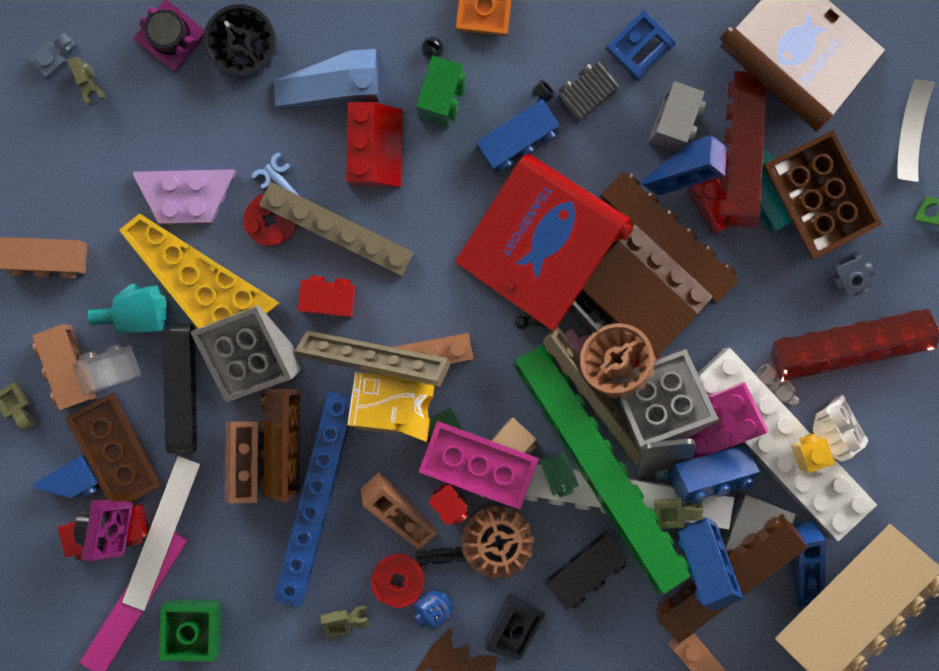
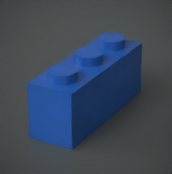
[476,99,560,173]
[668,445,760,504]
[677,517,744,611]

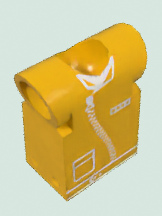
[347,372,434,442]

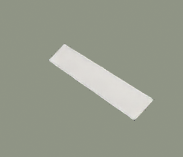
[122,456,200,611]

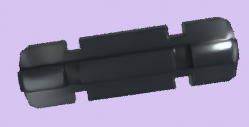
[416,547,466,566]

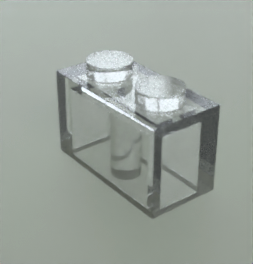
[73,344,141,396]

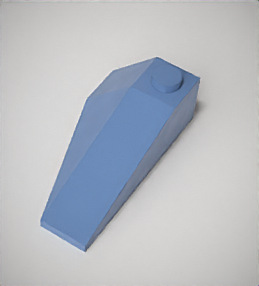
[274,49,379,108]

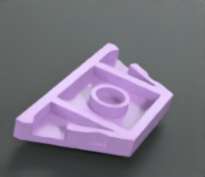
[133,169,236,225]

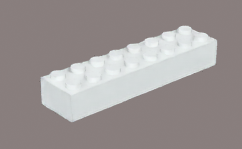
[697,348,877,542]

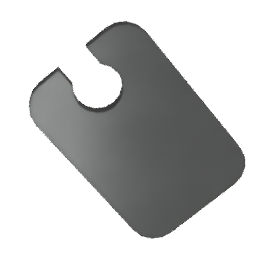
[636,439,696,481]

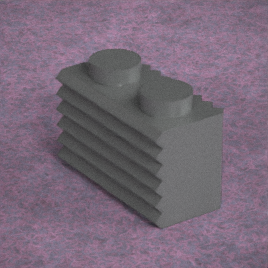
[557,62,619,124]

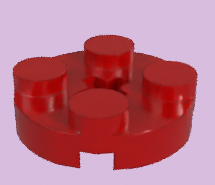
[244,194,297,247]
[371,553,425,608]

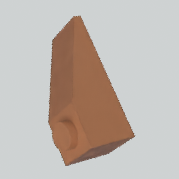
[360,472,437,550]
[668,633,726,671]

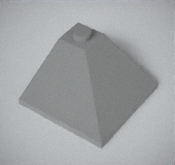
[190,305,303,402]
[612,349,719,452]

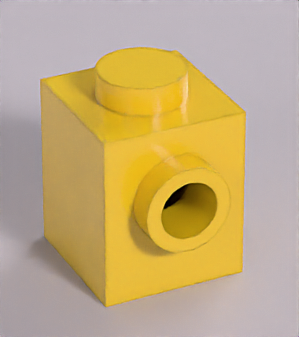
[791,434,835,473]

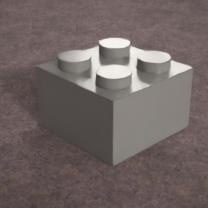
[648,81,706,153]

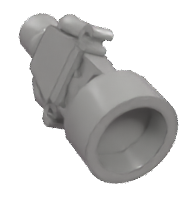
[755,363,799,406]

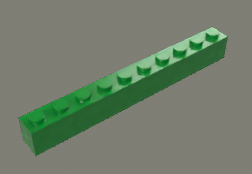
[513,345,691,595]

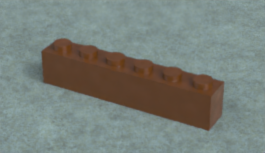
[599,172,739,305]
[656,513,808,643]

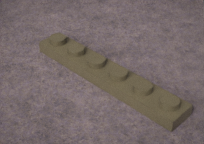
[259,182,414,276]
[543,327,639,465]
[295,330,450,387]

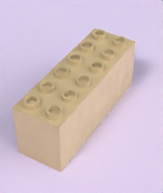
[775,524,939,671]

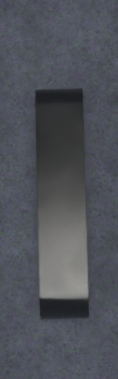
[163,324,197,453]

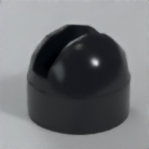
[422,37,443,59]
[532,80,555,103]

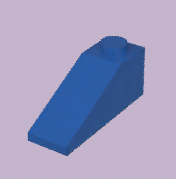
[642,135,727,196]
[791,521,826,607]

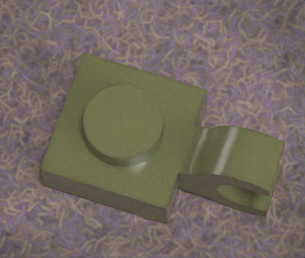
[67,56,106,106]
[0,382,36,430]
[654,498,703,529]
[320,605,369,639]

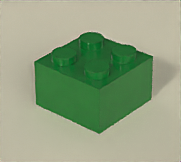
[416,55,467,127]
[159,600,222,662]

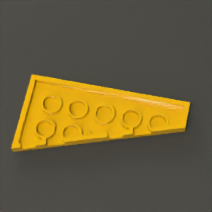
[119,214,281,328]

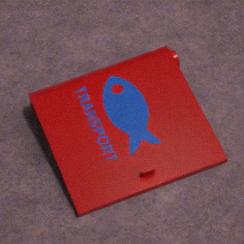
[455,154,633,331]

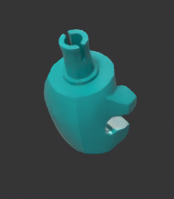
[88,284,167,335]

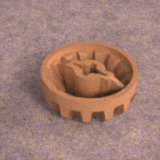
[580,323,656,399]
[461,505,534,579]

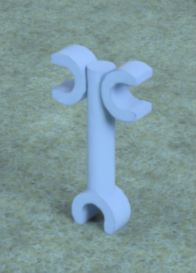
[252,153,298,195]

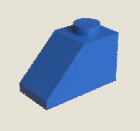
[33,456,99,498]

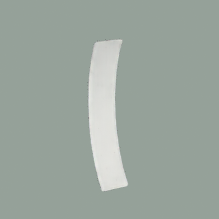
[897,79,935,182]

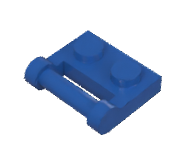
[606,10,676,81]

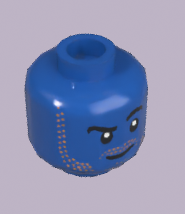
[413,590,454,630]

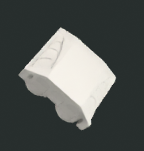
[813,394,869,462]

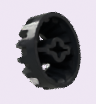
[203,4,277,79]

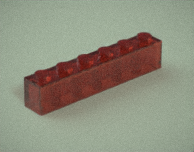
[720,71,766,228]
[771,309,939,382]

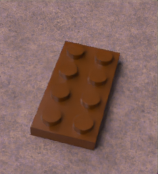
[65,393,163,502]

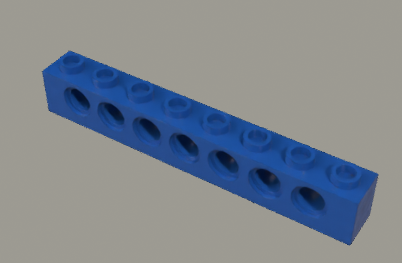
[274,391,351,607]

